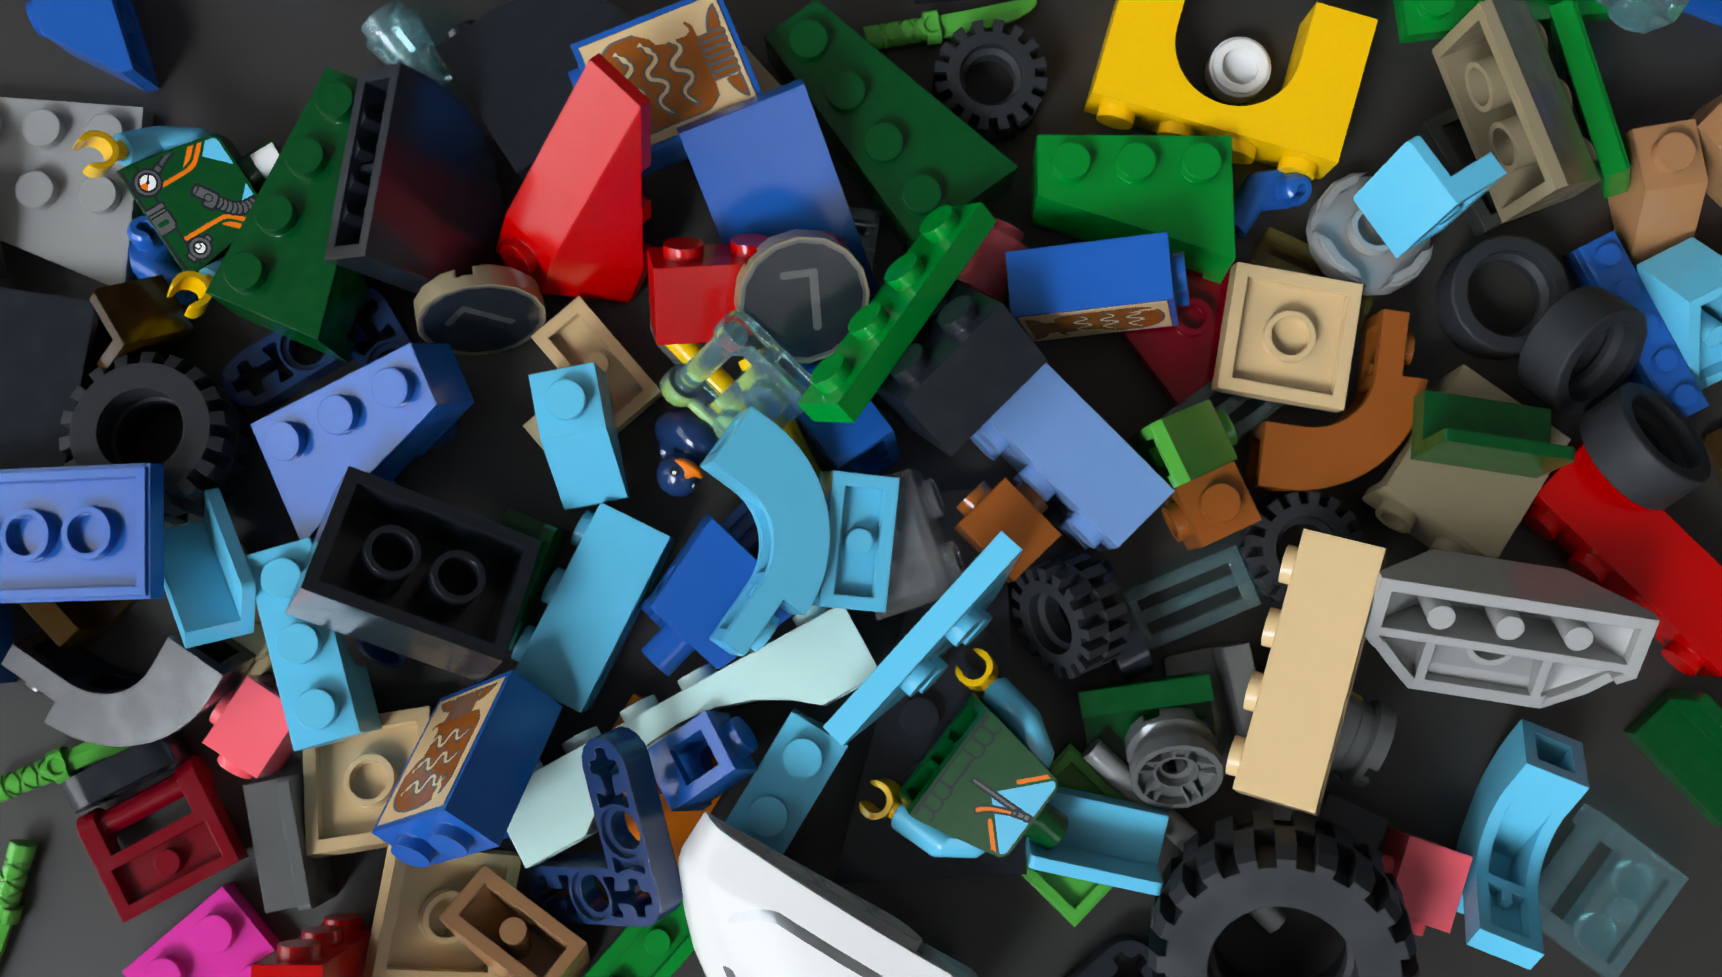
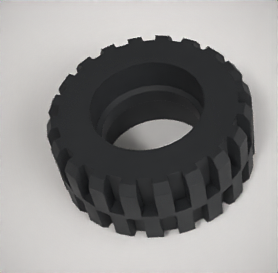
[1148,809,1420,977]

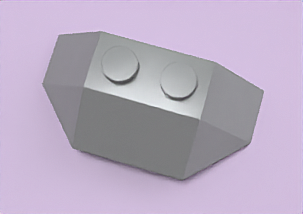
[1364,549,1660,709]

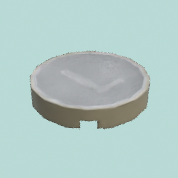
[734,229,870,363]
[414,264,546,356]

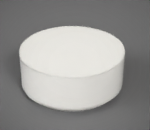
[1205,37,1271,104]

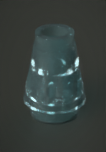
[361,0,452,87]

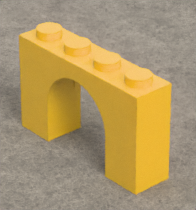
[1083,0,1378,181]

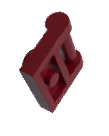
[76,755,249,923]

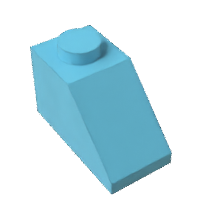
[1637,237,1722,390]
[528,362,629,510]

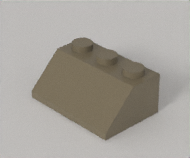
[1431,0,1601,223]

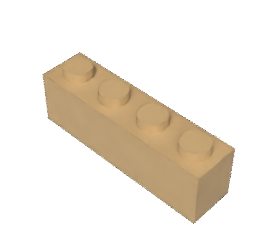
[1225,529,1386,817]

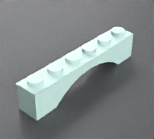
[507,605,877,868]

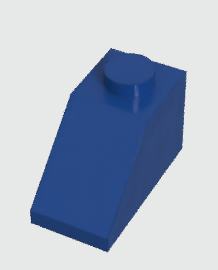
[25,0,160,93]

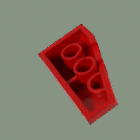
[496,53,652,303]

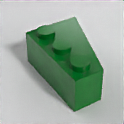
[1031,135,1236,284]

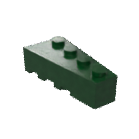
[764,0,1018,251]
[205,67,368,364]

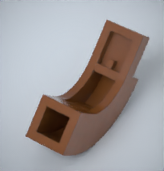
[1244,309,1428,495]

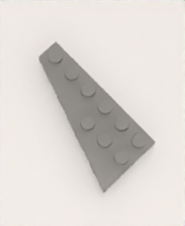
[0,97,154,285]

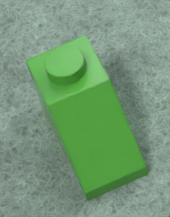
[1128,399,1238,488]

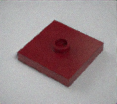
[1118,268,1231,409]

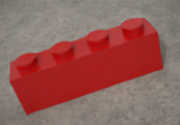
[1522,440,1722,677]

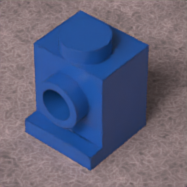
[647,710,758,811]

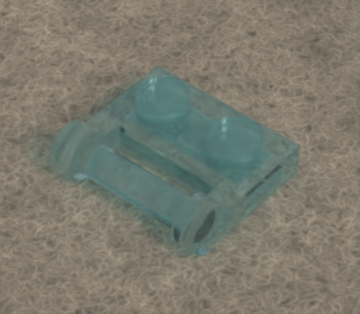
[660,310,812,438]
[1538,804,1689,977]

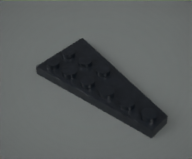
[834,487,1027,884]

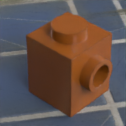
[1162,461,1262,550]
[954,478,1062,583]

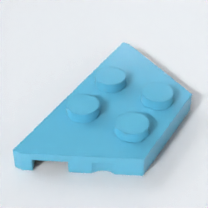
[823,531,1023,746]

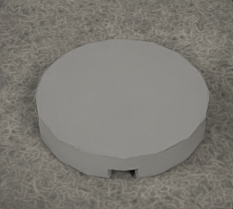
[1306,172,1434,296]

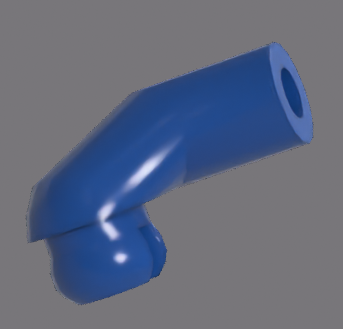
[1233,169,1312,237]
[127,215,197,305]

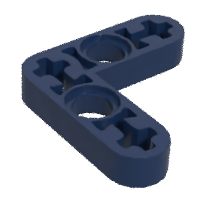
[222,285,460,451]
[525,726,683,927]

